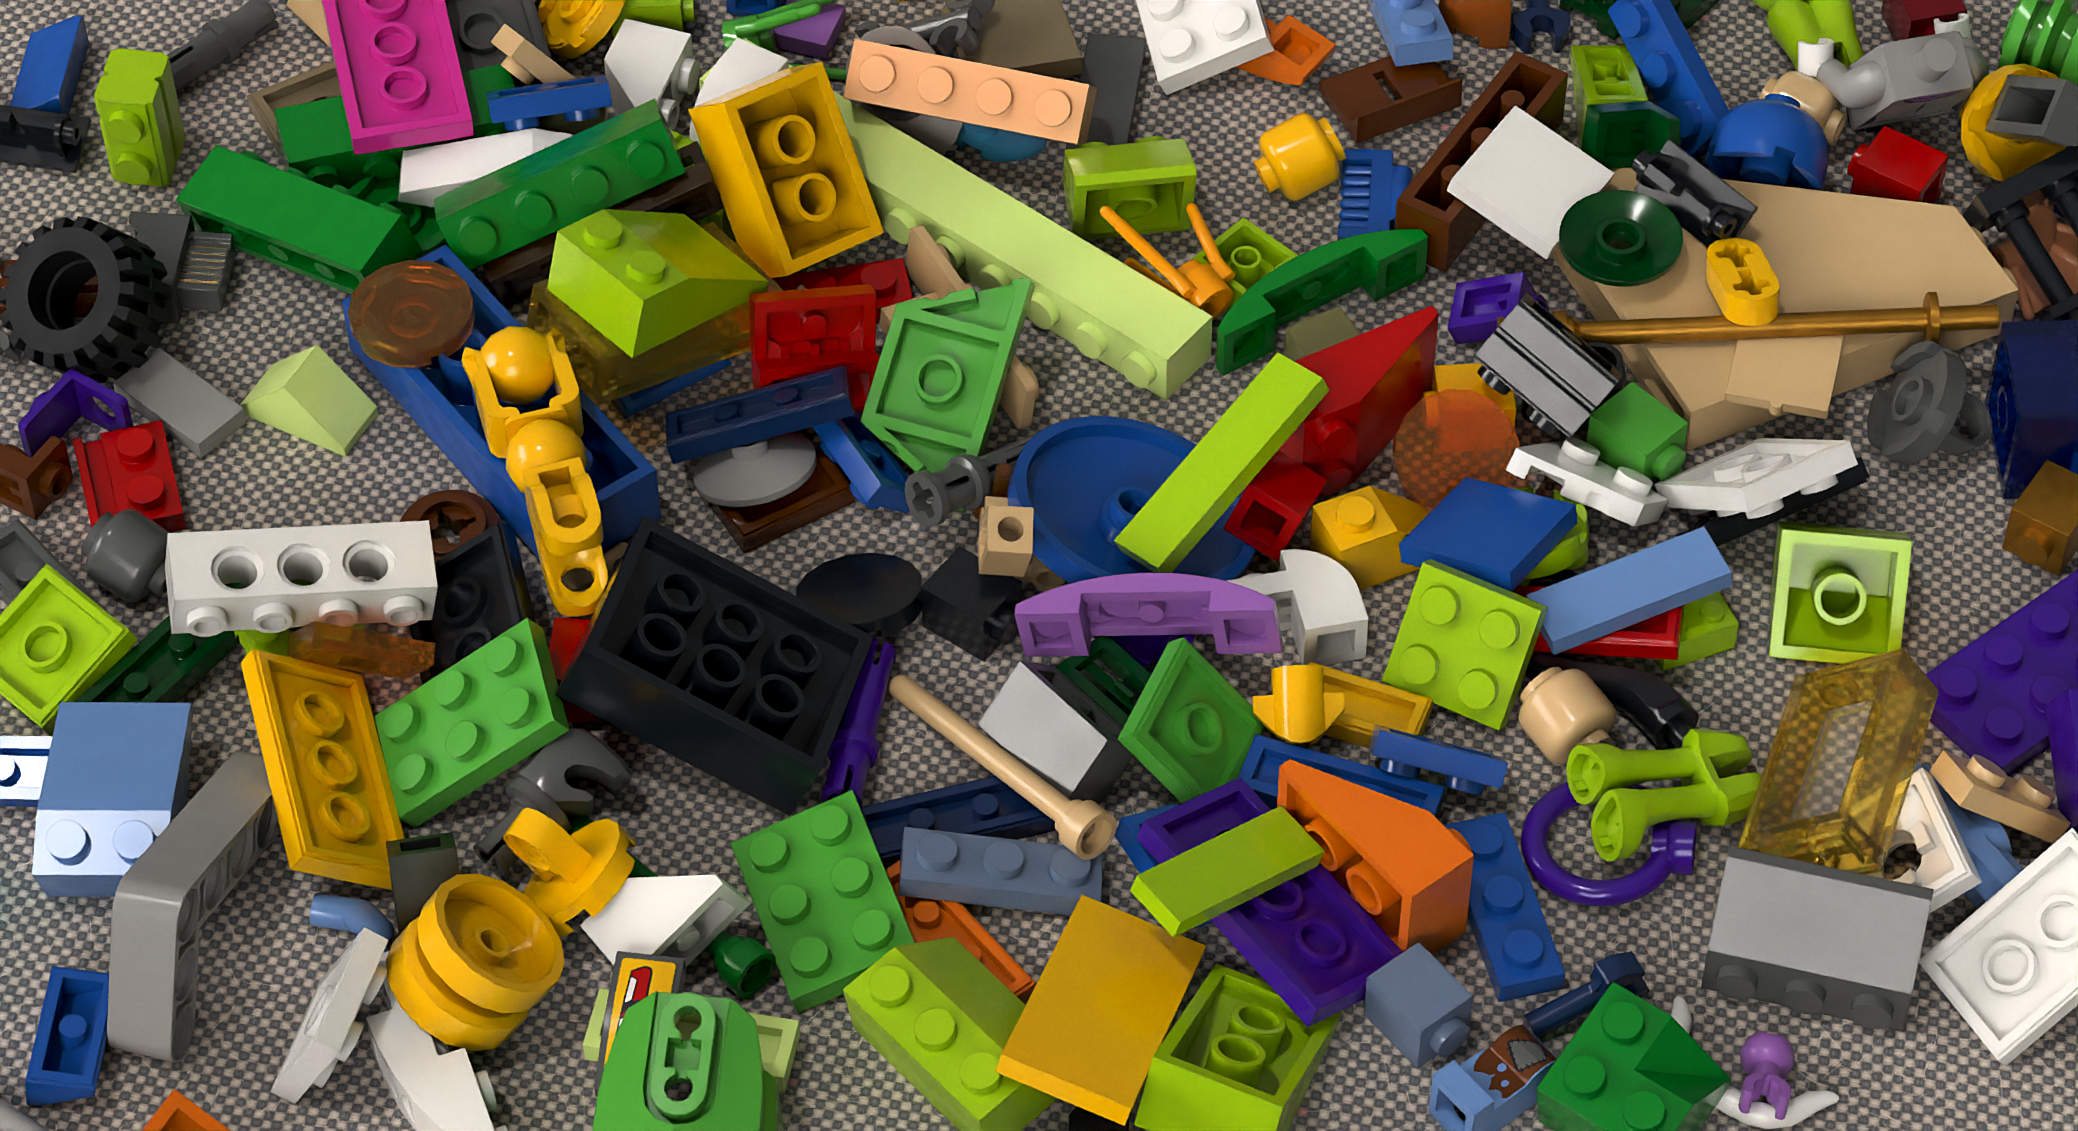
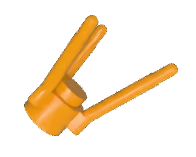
[1100,203,1235,320]

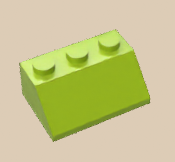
[843,937,1058,1131]

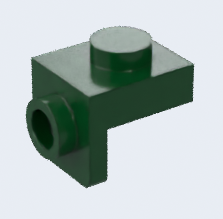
[1581,101,1681,169]

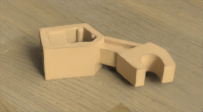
[978,496,1034,577]

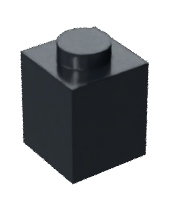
[921,546,1022,662]

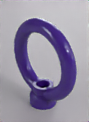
[1521,782,1697,907]

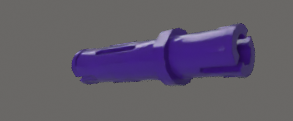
[820,638,897,808]

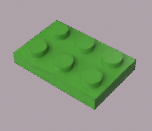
[374,618,570,828]
[730,790,916,1013]

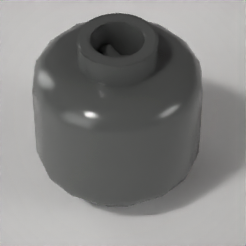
[81,509,172,603]

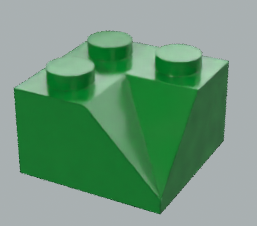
[1536,982,1731,1131]

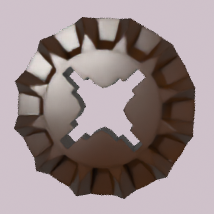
[400,490,499,562]

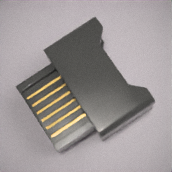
[129,212,236,324]

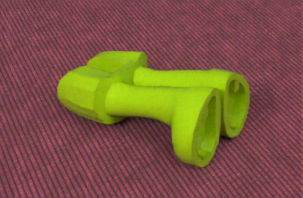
[1566,729,1772,862]

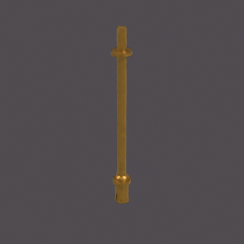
[1497,292,2000,345]

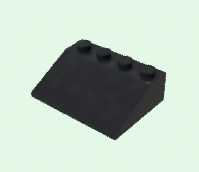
[555,516,874,816]

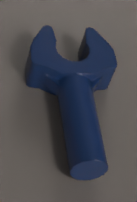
[1510,0,1571,54]
[1523,951,1649,1038]

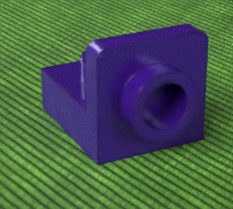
[1447,272,1549,345]

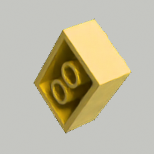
[688,61,884,279]

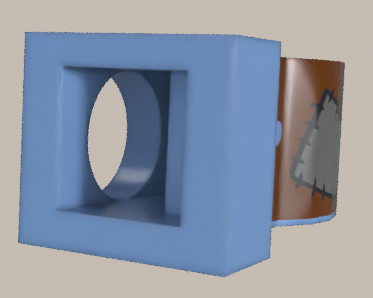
[1428,1025,1558,1131]

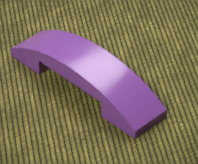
[1014,573,1283,657]

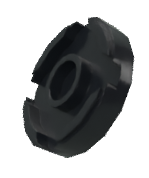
[796,553,923,637]

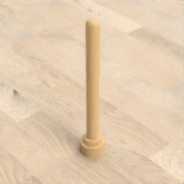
[889,675,1117,860]

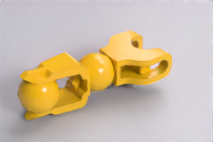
[461,326,609,617]

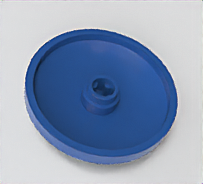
[1007,416,1256,584]

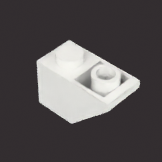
[604,19,700,131]

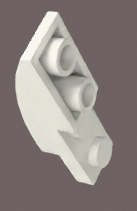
[366,951,508,1131]

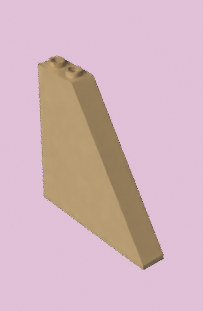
[1551,168,2019,452]

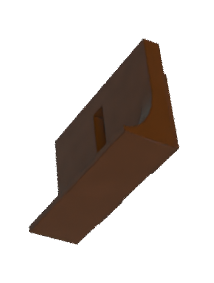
[1318,56,1463,143]

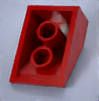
[1279,305,1439,496]

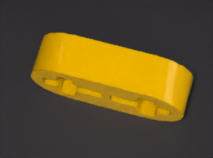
[1706,238,1780,326]

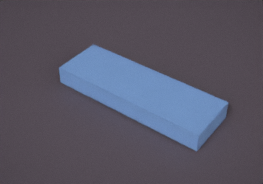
[1526,526,1733,655]

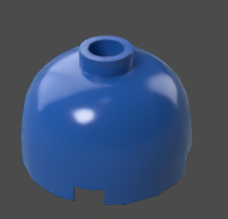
[1704,94,1829,191]

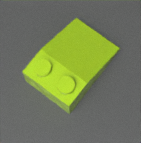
[547,209,769,358]
[1134,963,1342,1131]

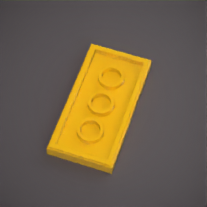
[241,649,405,890]
[995,894,1206,1126]

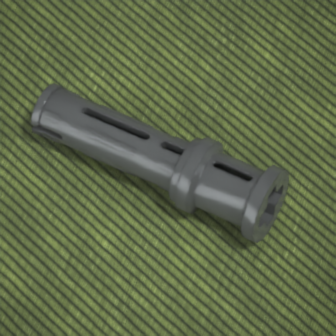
[904,432,1039,527]

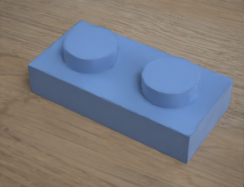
[1370,0,1453,66]

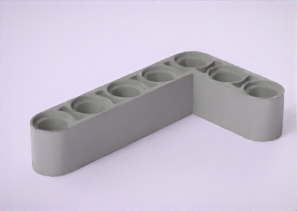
[107,750,281,1063]

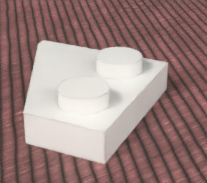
[1506,437,1668,526]

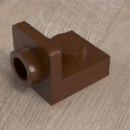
[0,435,73,520]

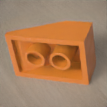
[1277,759,1474,955]

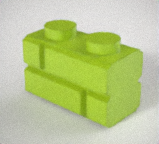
[94,48,186,187]

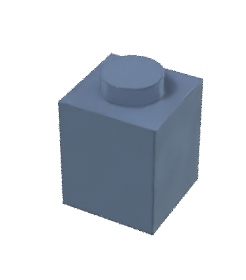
[1364,942,1473,1069]

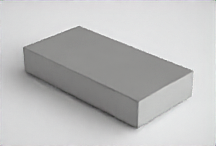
[114,347,247,458]

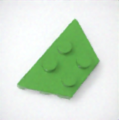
[860,278,1035,513]

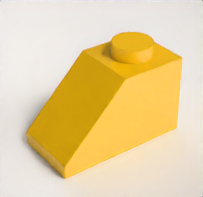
[1309,485,1429,591]

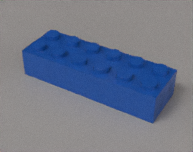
[342,244,661,558]

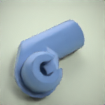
[310,893,395,953]

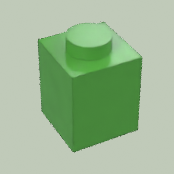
[1586,381,1688,487]

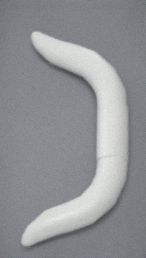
[1671,996,1839,1129]

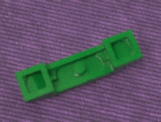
[1216,229,1428,376]

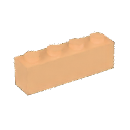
[843,39,1097,146]

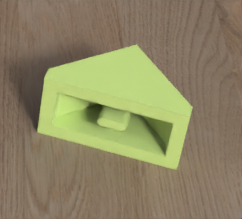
[240,345,378,457]

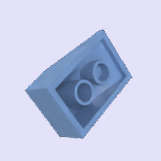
[32,702,193,897]

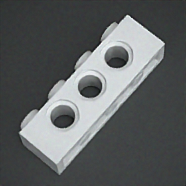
[165,520,438,637]

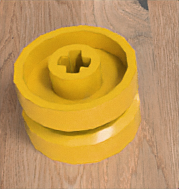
[385,873,565,1051]

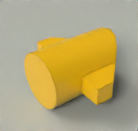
[1252,665,1345,749]

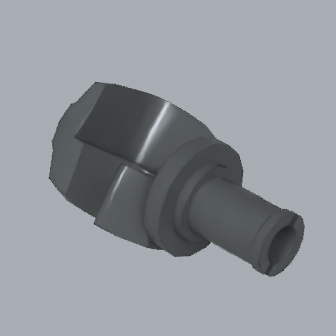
[473,728,632,876]

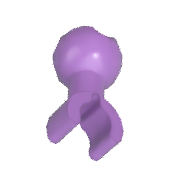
[1738,1031,1795,1120]

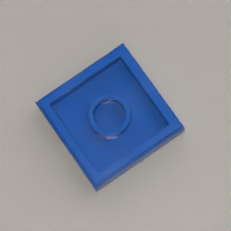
[1399,477,1577,591]

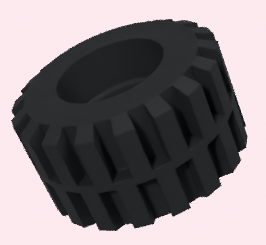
[0,216,172,383]

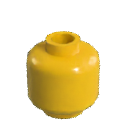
[1253,112,1346,202]

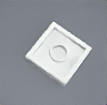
[1446,105,1615,260]

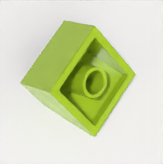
[1062,136,1197,240]
[1768,521,1912,669]

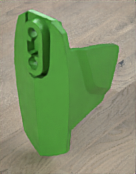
[593,991,785,1131]

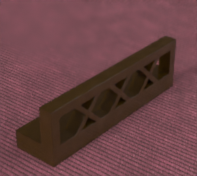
[482,141,724,308]

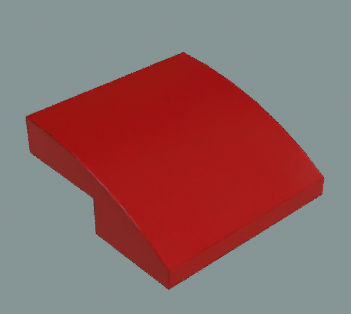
[749,284,880,413]

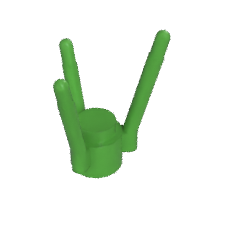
[722,0,846,81]

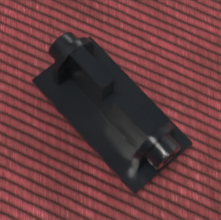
[0,105,92,173]
[1632,139,1758,247]

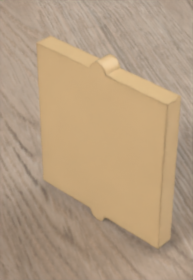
[1724,335,1845,419]

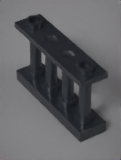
[1963,146,2078,338]

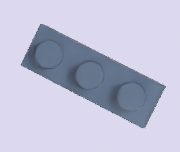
[898,827,1103,915]

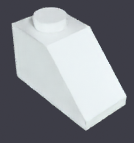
[580,875,751,967]

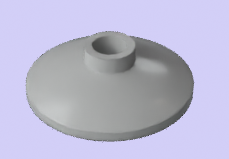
[693,432,817,507]

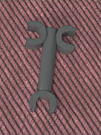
[846,0,995,57]

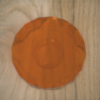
[348,260,475,368]
[1393,389,1519,510]

